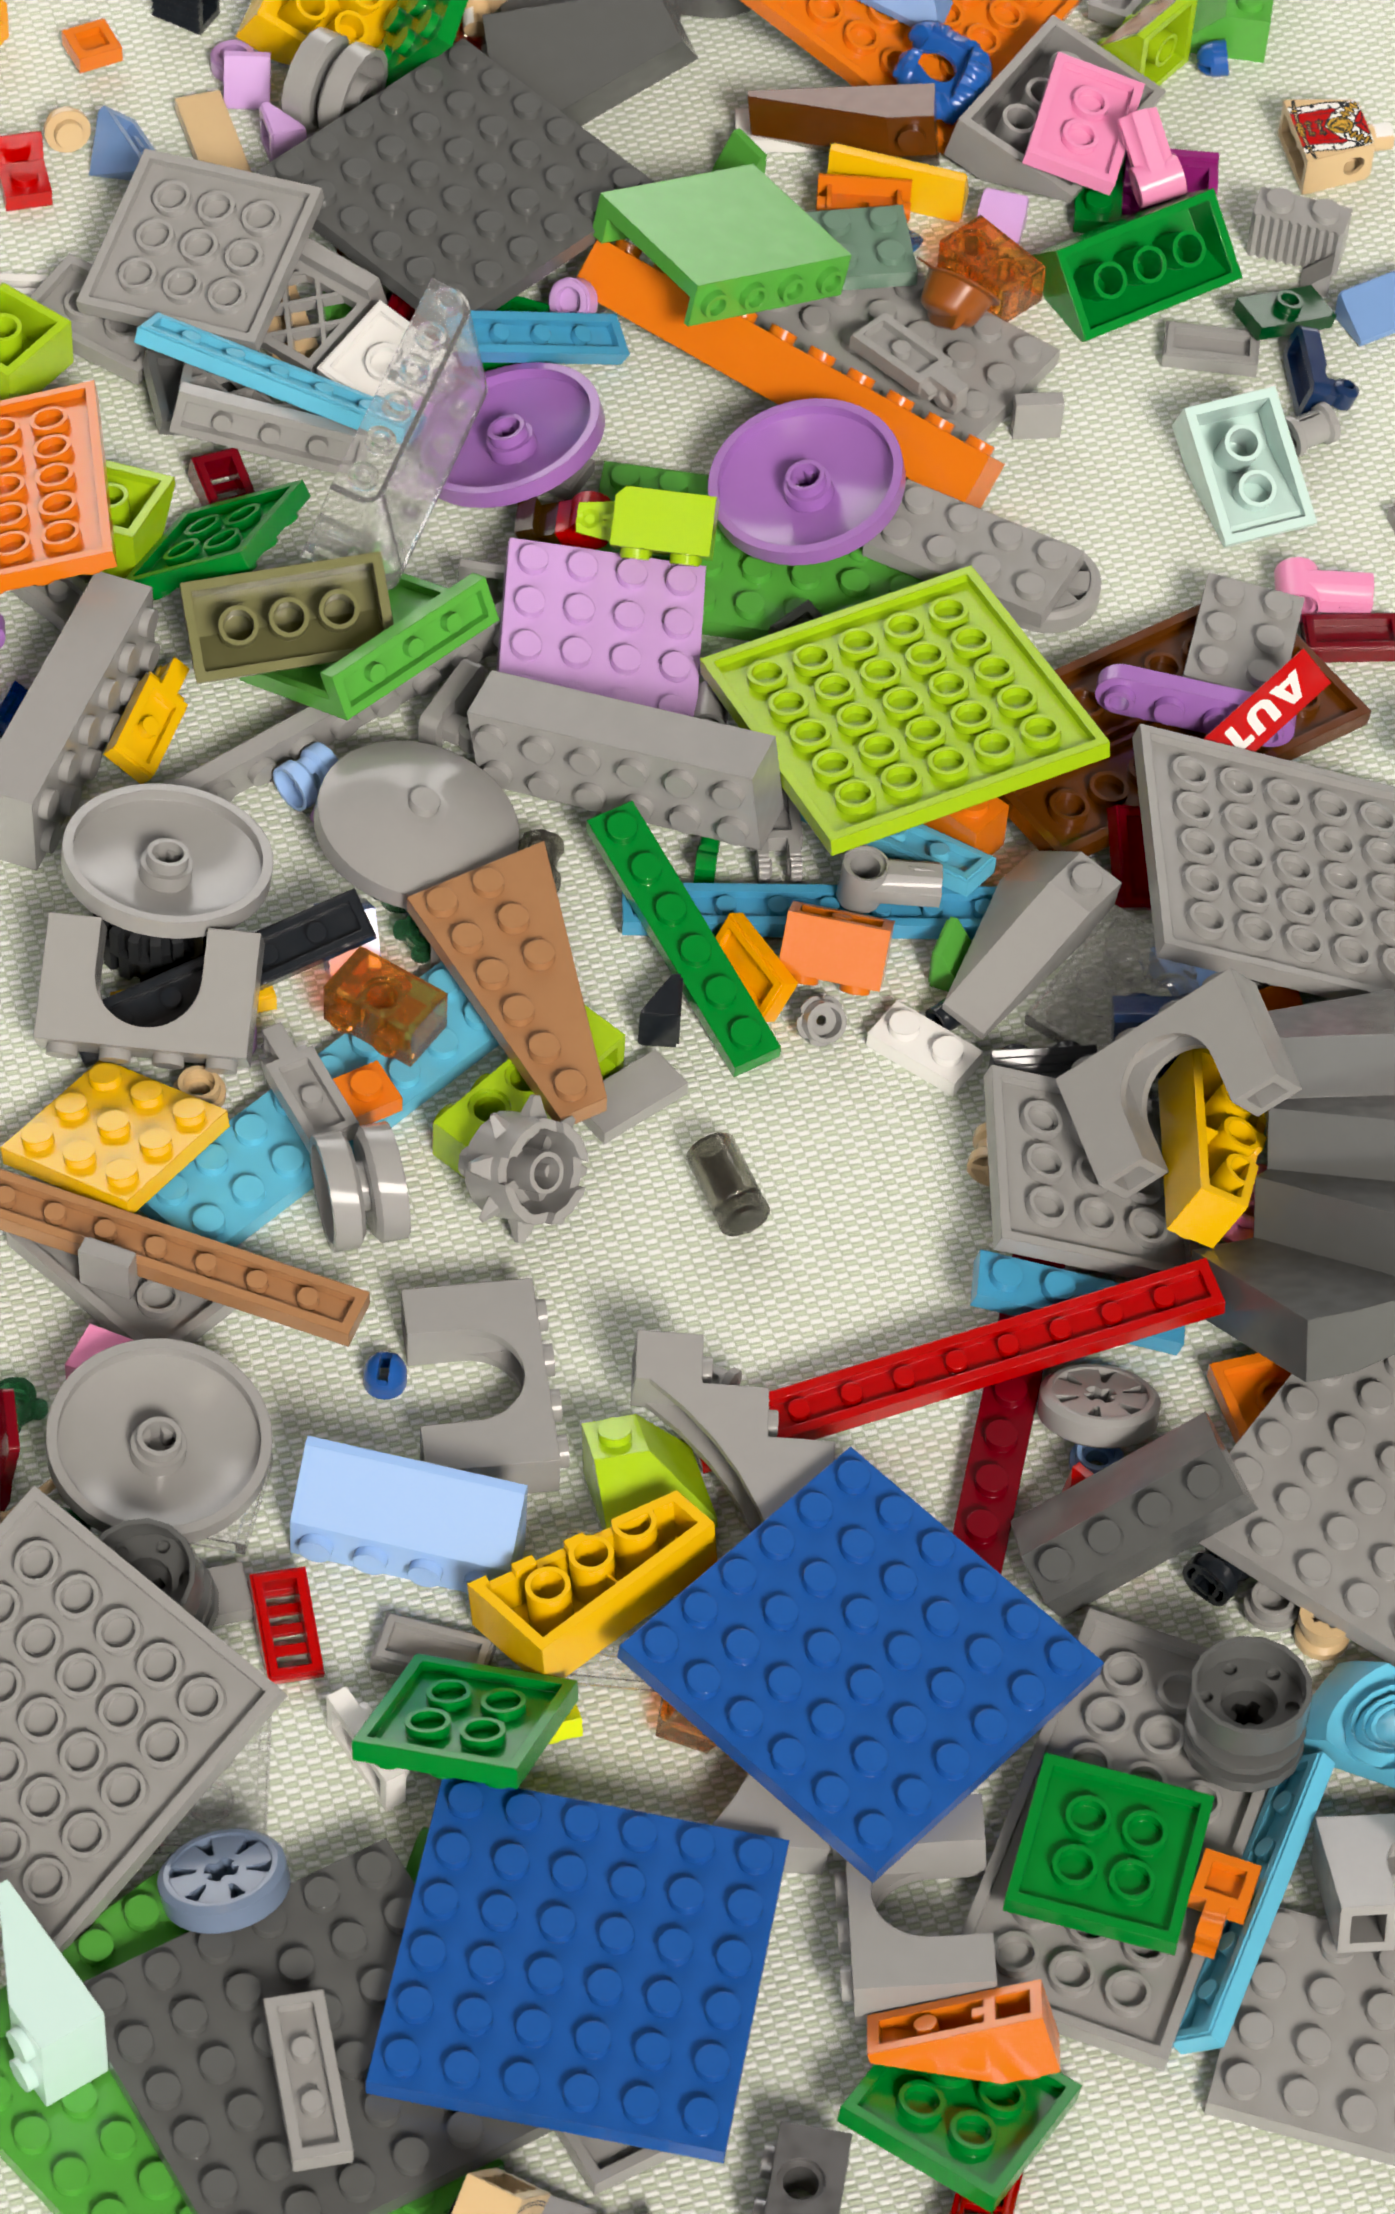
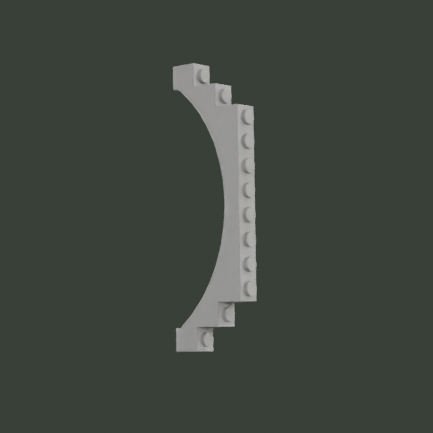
[630,1330,835,1875]

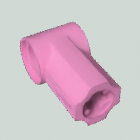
[1117,107,1187,208]
[1274,557,1374,623]

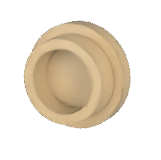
[43,106,91,153]

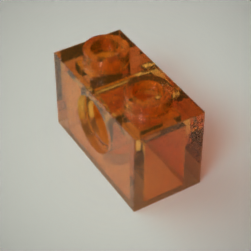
[323,945,448,1067]

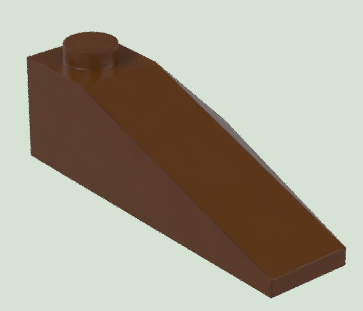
[748,83,940,166]

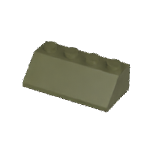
[180,551,394,684]

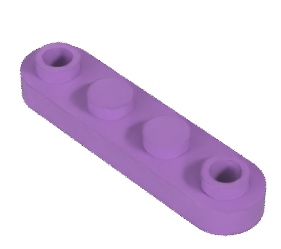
[1095,664,1296,747]

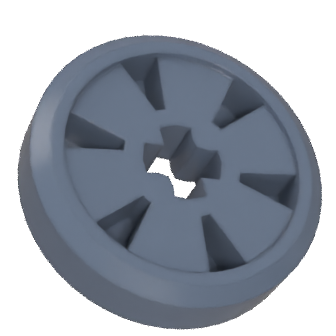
[157,1829,290,1934]

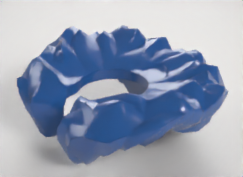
[893,20,993,125]

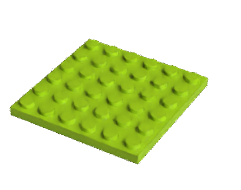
[700,565,1110,857]

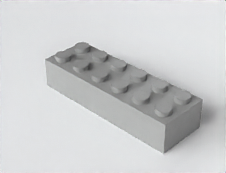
[0,572,160,871]
[467,670,784,850]

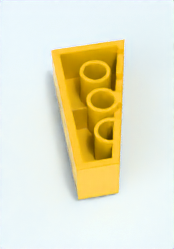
[1158,1048,1267,1249]
[467,1490,717,1678]

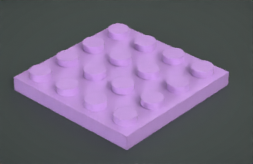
[496,537,706,717]

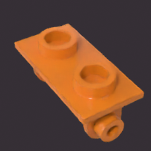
[816,173,912,223]

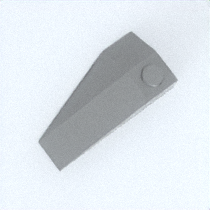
[942,851,1122,1040]

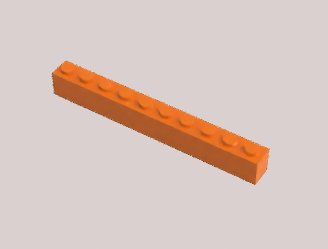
[577,239,1005,509]

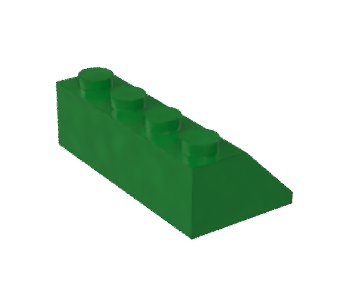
[1030,188,1243,342]

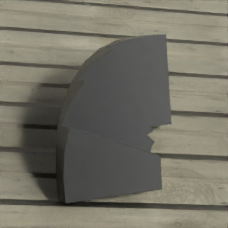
[482,0,752,126]
[1192,989,1395,1383]

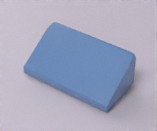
[1335,270,1395,347]

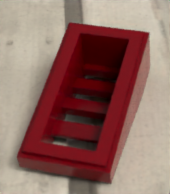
[188,448,255,506]

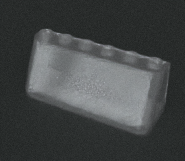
[301,278,488,590]

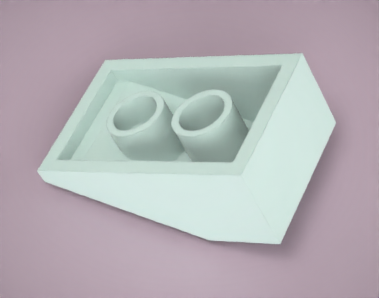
[1172,386,1317,548]
[0,1879,109,2107]

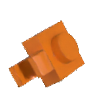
[1187,1848,1262,1959]

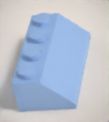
[290,1436,528,1594]

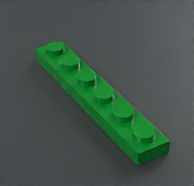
[586,800,781,1077]

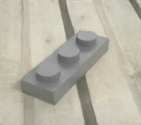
[263,1989,354,2172]

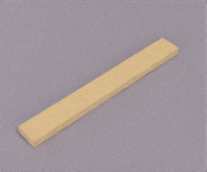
[175,90,319,363]

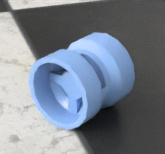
[273,742,338,811]

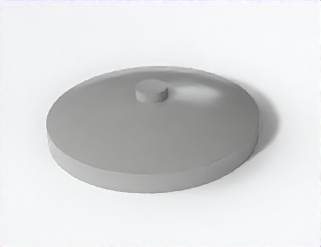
[313,741,519,909]
[61,783,274,939]
[45,1338,273,1543]

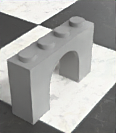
[33,912,265,1075]
[1055,968,1302,1199]
[401,1278,570,1494]
[833,1794,997,2026]
[1311,1813,1395,1953]

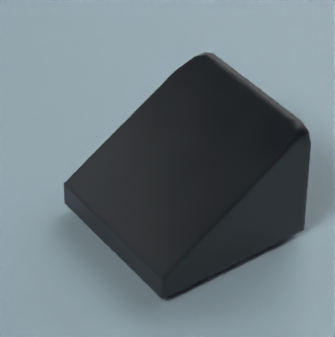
[638,973,683,1047]

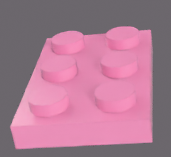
[1022,52,1145,196]

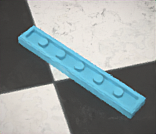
[134,312,421,447]
[1174,1751,1335,2055]

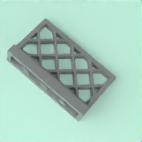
[261,237,388,374]
[169,362,372,480]

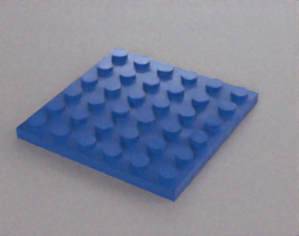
[617,1446,1104,1883]
[366,1778,789,2164]

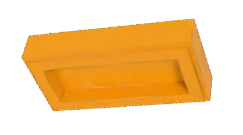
[715,913,799,1022]

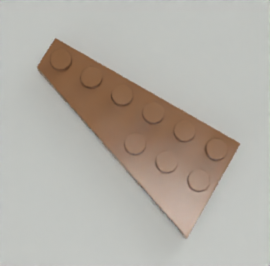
[407,841,607,1124]

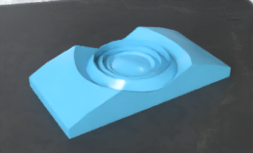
[1303,1661,1395,1788]

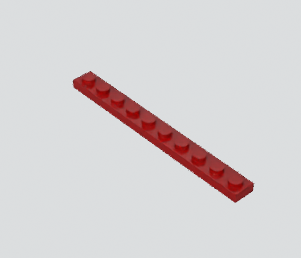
[695,1258,1226,1474]

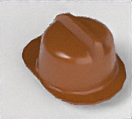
[916,256,1000,330]

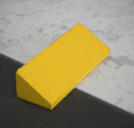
[827,143,969,222]

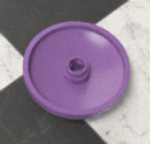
[412,362,605,508]
[708,398,906,565]

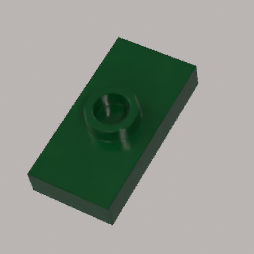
[1232,285,1337,341]

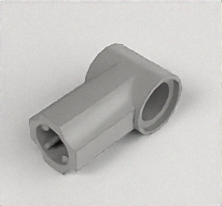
[836,845,943,914]

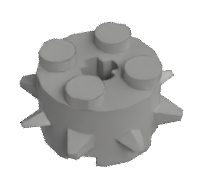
[458,1095,588,1243]

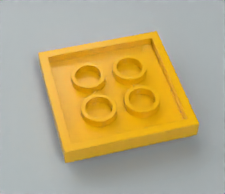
[0,1060,230,1213]

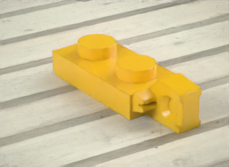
[103,657,190,784]

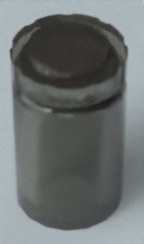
[686,1132,770,1237]

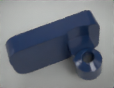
[1283,325,1359,417]

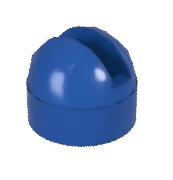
[1196,39,1229,77]
[363,1351,407,1400]

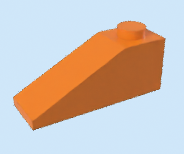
[867,1979,1061,2084]

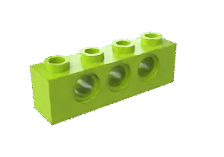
[432,1004,625,1179]

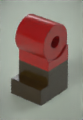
[514,491,611,550]

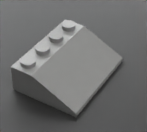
[944,15,1166,202]

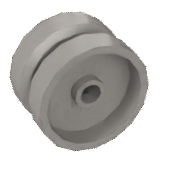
[281,27,388,132]
[309,1121,411,1252]

